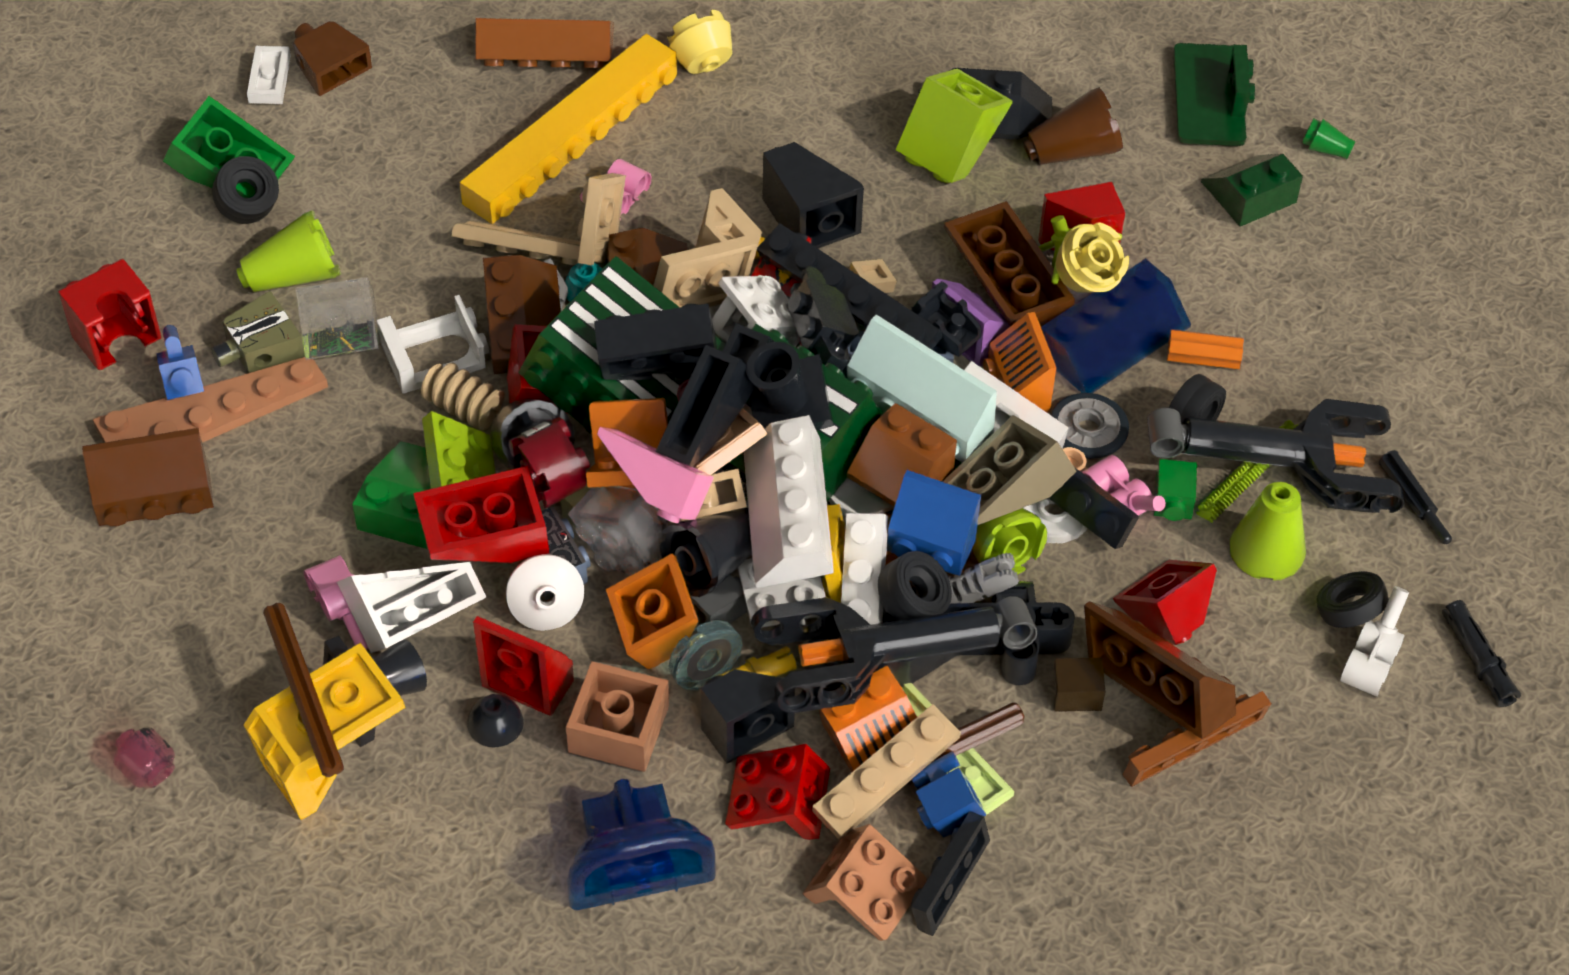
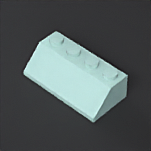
[847,315,997,463]

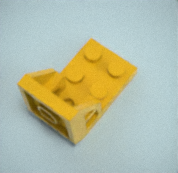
[243,643,406,820]

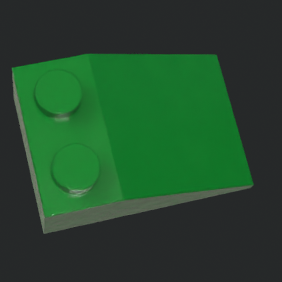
[163,96,296,198]
[352,441,431,549]

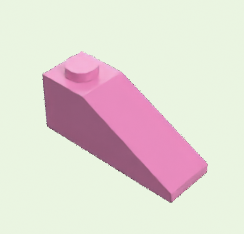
[597,427,714,523]

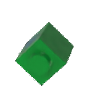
[1154,459,1197,521]

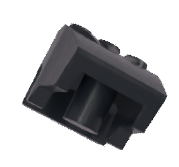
[911,281,981,357]

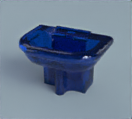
[567,779,716,910]

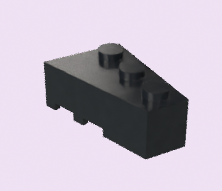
[594,303,718,381]

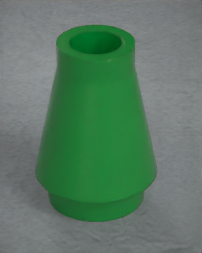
[1302,118,1356,160]

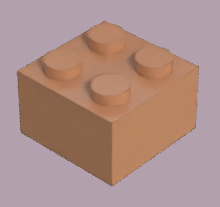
[566,661,669,772]

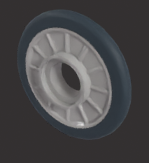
[1050,393,1129,459]

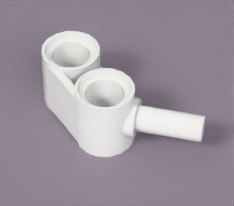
[1340,586,1409,696]

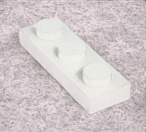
[841,513,888,625]

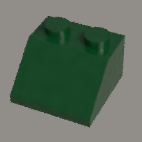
[1201,153,1303,227]

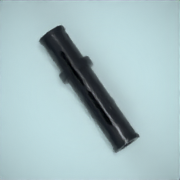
[1442,600,1521,707]

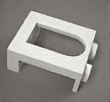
[377,295,489,394]

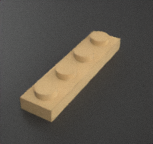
[812,704,961,840]

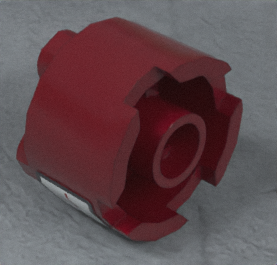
[509,417,590,508]

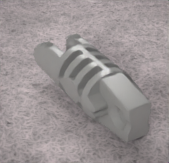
[948,553,1019,604]

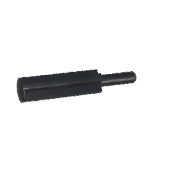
[1379,450,1452,544]

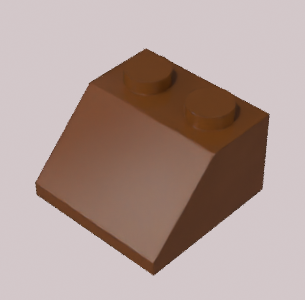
[847,403,957,507]

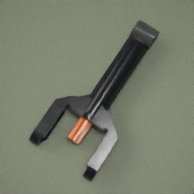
[1147,399,1405,513]
[751,597,1037,713]

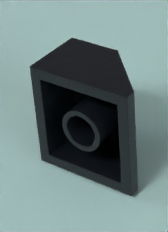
[700,669,795,764]

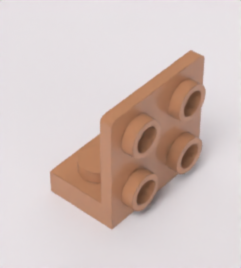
[802,824,927,941]

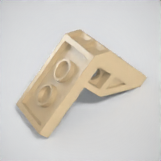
[654,188,762,307]

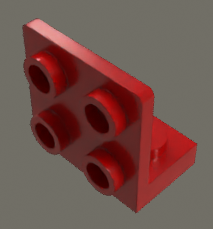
[725,743,831,840]

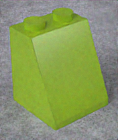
[896,69,1013,183]

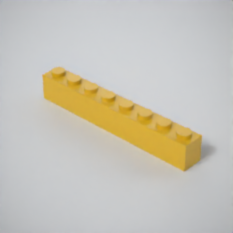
[459,33,677,224]

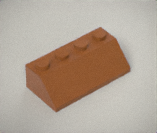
[476,18,614,68]

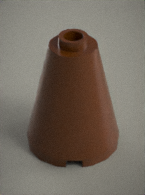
[1023,87,1123,165]

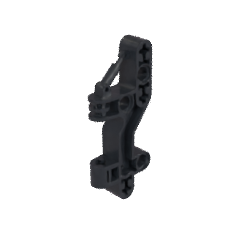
[805,581,1075,688]

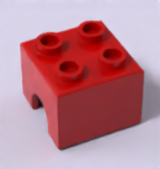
[58,258,162,370]

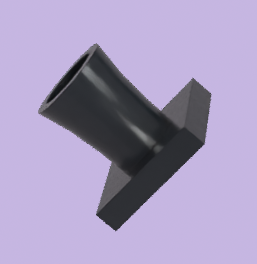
[746,342,834,431]
[323,636,427,747]

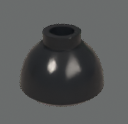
[468,694,524,747]

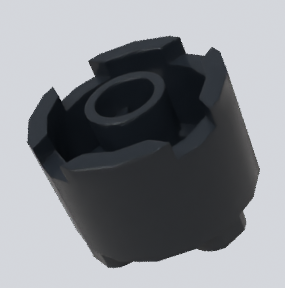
[490,399,575,470]

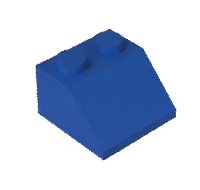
[887,470,981,576]

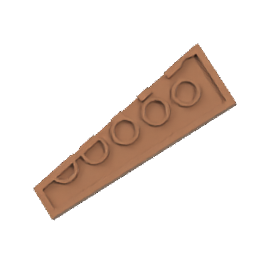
[93,356,328,443]

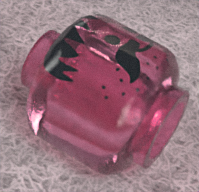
[113,727,175,788]

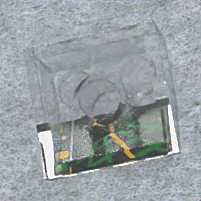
[295,277,379,360]

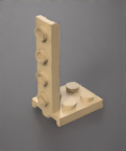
[452,173,626,265]

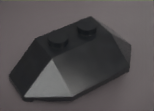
[918,68,1052,140]

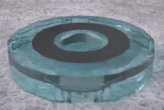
[668,620,743,690]

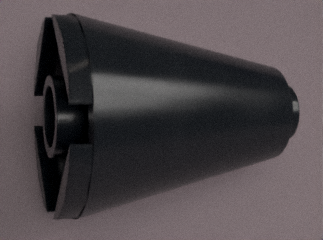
[660,508,752,597]

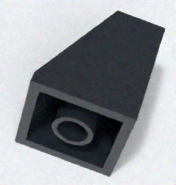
[762,142,864,248]

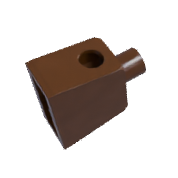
[293,21,372,96]

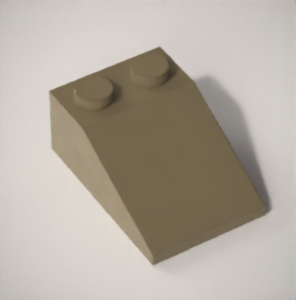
[943,415,1077,525]

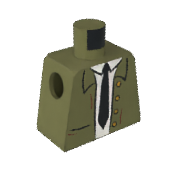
[211,291,306,373]

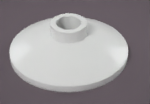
[506,554,584,631]

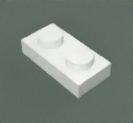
[247,46,291,104]

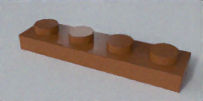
[1122,691,1272,787]

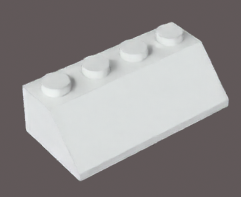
[744,415,834,588]

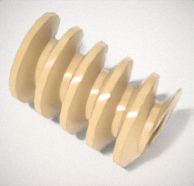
[421,362,505,431]

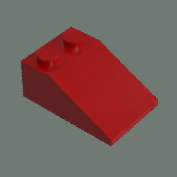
[413,466,550,563]
[473,616,574,716]

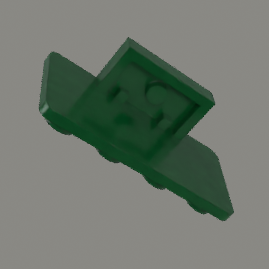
[1173,43,1255,146]

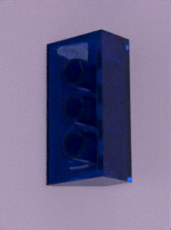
[1041,258,1191,393]

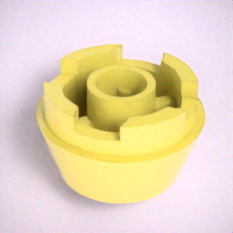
[667,10,732,74]
[1056,223,1129,293]

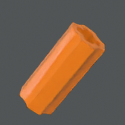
[1167,329,1244,369]

